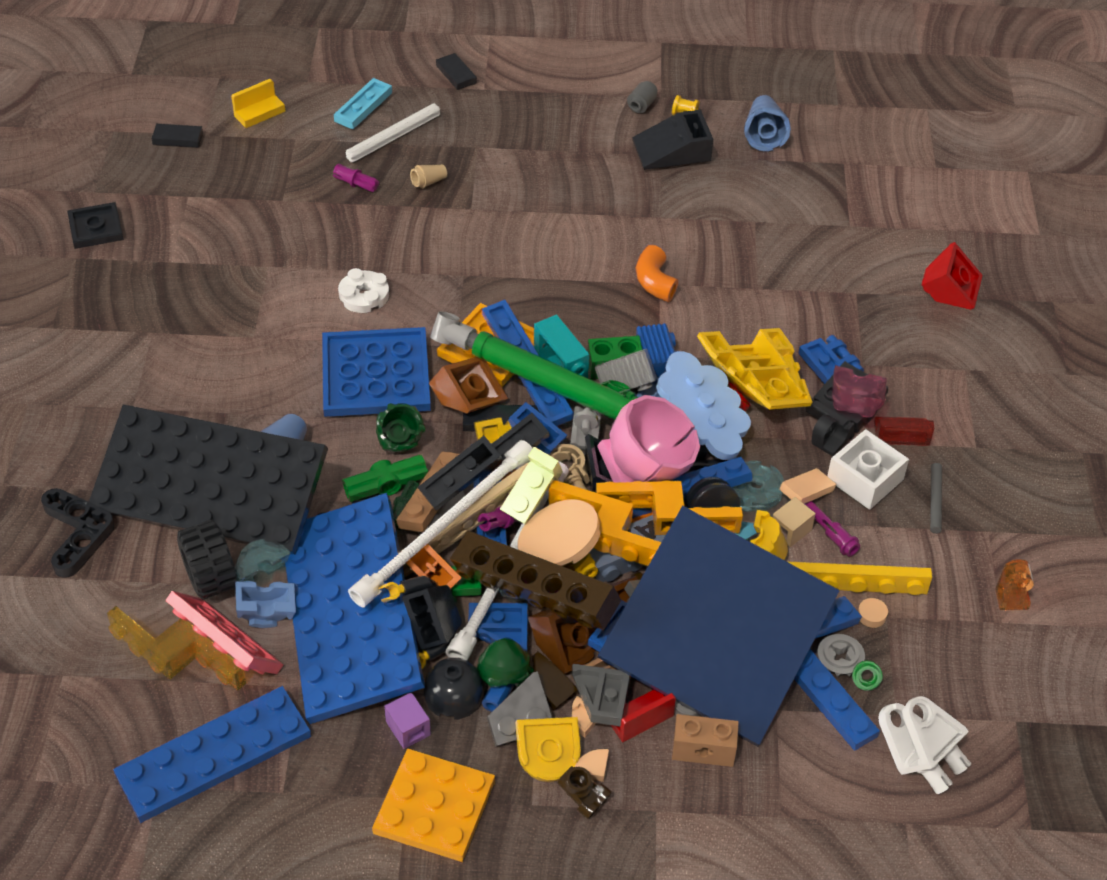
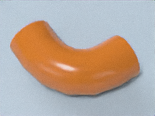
[635,245,678,302]

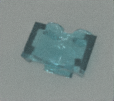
[235,539,291,590]

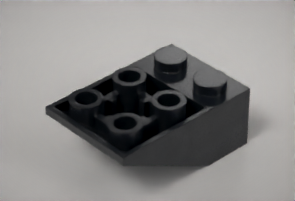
[632,110,714,170]

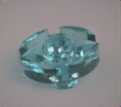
[732,461,784,512]

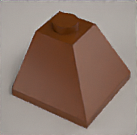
[429,357,508,413]

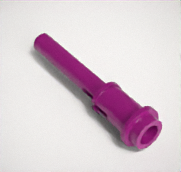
[804,501,861,557]

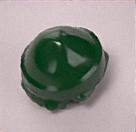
[376,403,426,452]
[477,638,533,688]

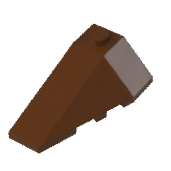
[528,576,638,673]

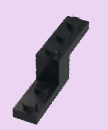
[417,413,550,511]

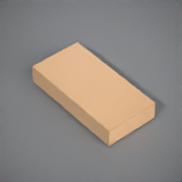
[779,468,836,504]

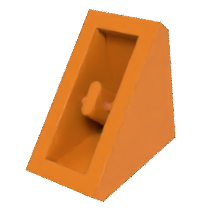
[406,544,462,589]

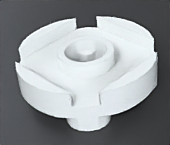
[338,268,389,313]

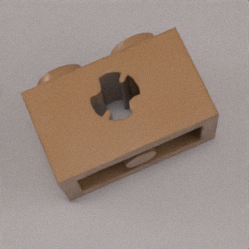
[672,714,738,767]

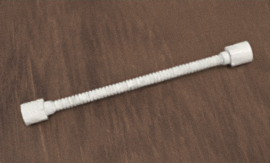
[348,440,533,608]
[446,461,569,661]

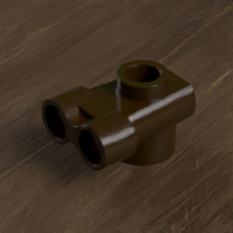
[557,766,612,819]

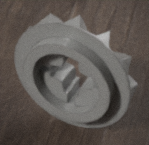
[817,634,865,677]

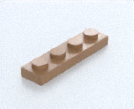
[396,452,459,532]

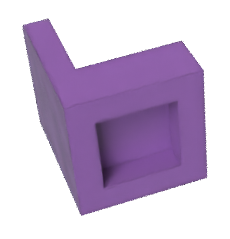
[385,693,431,749]

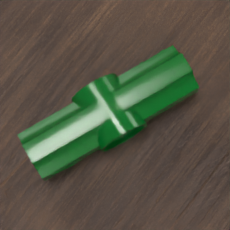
[342,455,428,502]

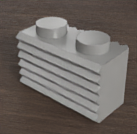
[595,348,657,391]

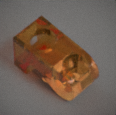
[995,559,1034,610]

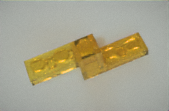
[107,606,246,691]

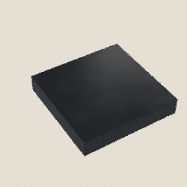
[67,202,124,249]

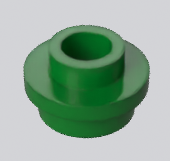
[852,660,883,691]

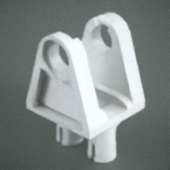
[879,696,971,794]

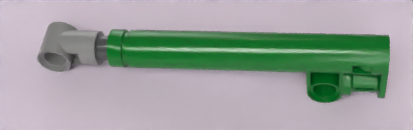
[430,311,639,420]

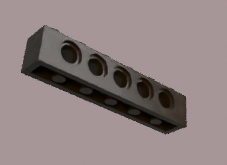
[450,530,621,630]

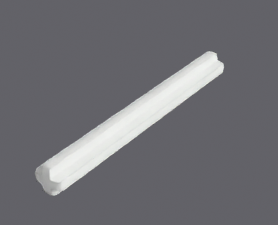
[346,103,440,162]

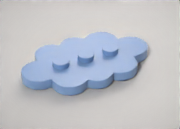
[656,351,751,460]

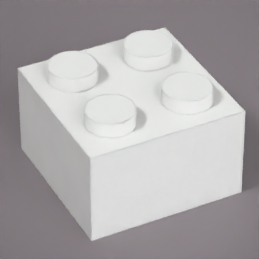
[827,429,909,510]

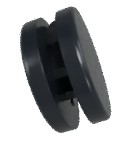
[685,477,740,508]

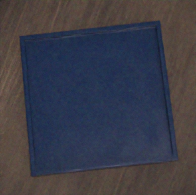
[597,505,840,747]

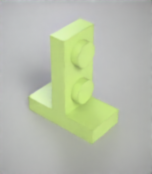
[500,447,563,525]

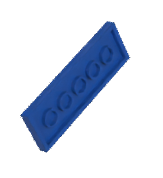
[113,686,311,823]

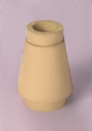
[410,164,447,189]

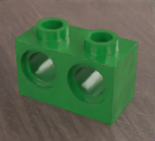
[587,336,642,379]

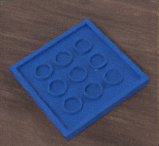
[322,327,431,417]

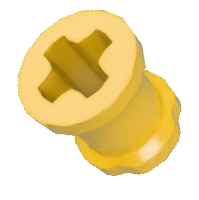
[672,95,700,115]

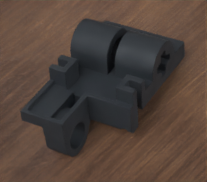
[806,361,888,457]

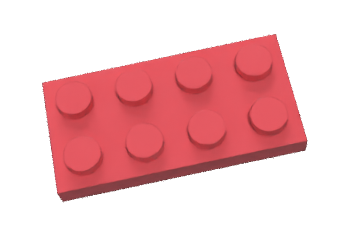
[165,591,284,675]

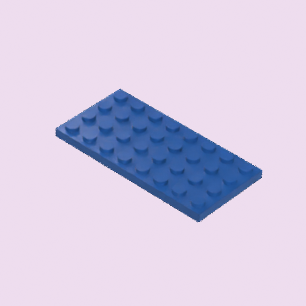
[284,493,425,724]

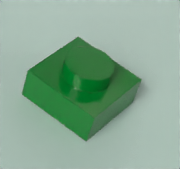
[451,566,481,596]

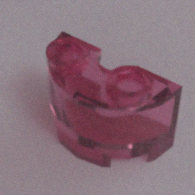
[832,365,887,417]

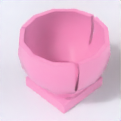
[597,395,700,482]

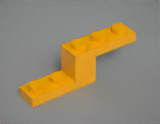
[549,480,661,566]
[596,480,743,535]

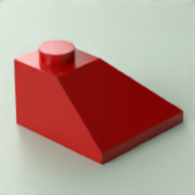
[921,242,983,310]

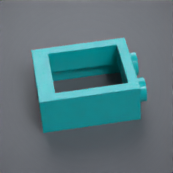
[534,314,589,399]

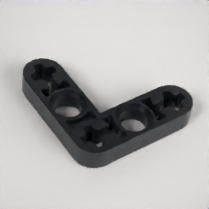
[41,488,114,578]

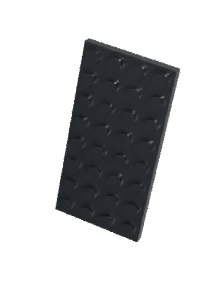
[89,404,328,555]

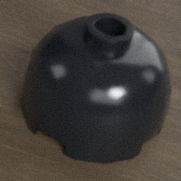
[424,657,484,720]

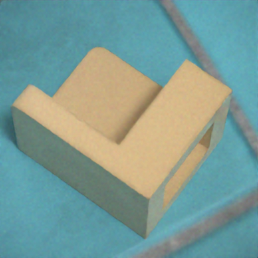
[773,497,816,547]

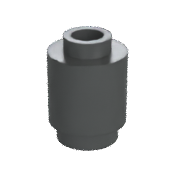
[627,81,657,113]

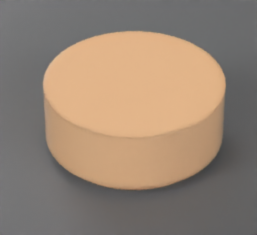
[858,598,888,628]

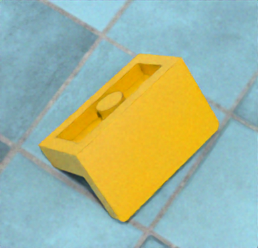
[231,79,285,128]

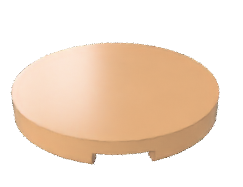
[518,500,601,566]

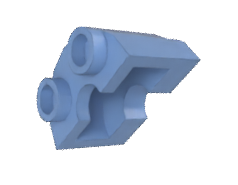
[235,581,296,628]

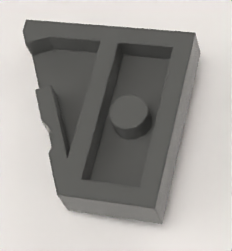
[572,664,630,726]

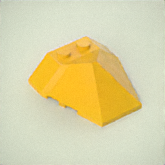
[697,328,813,410]

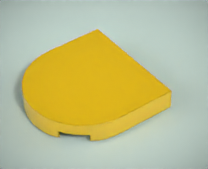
[515,717,581,782]

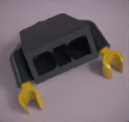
[378,576,462,669]

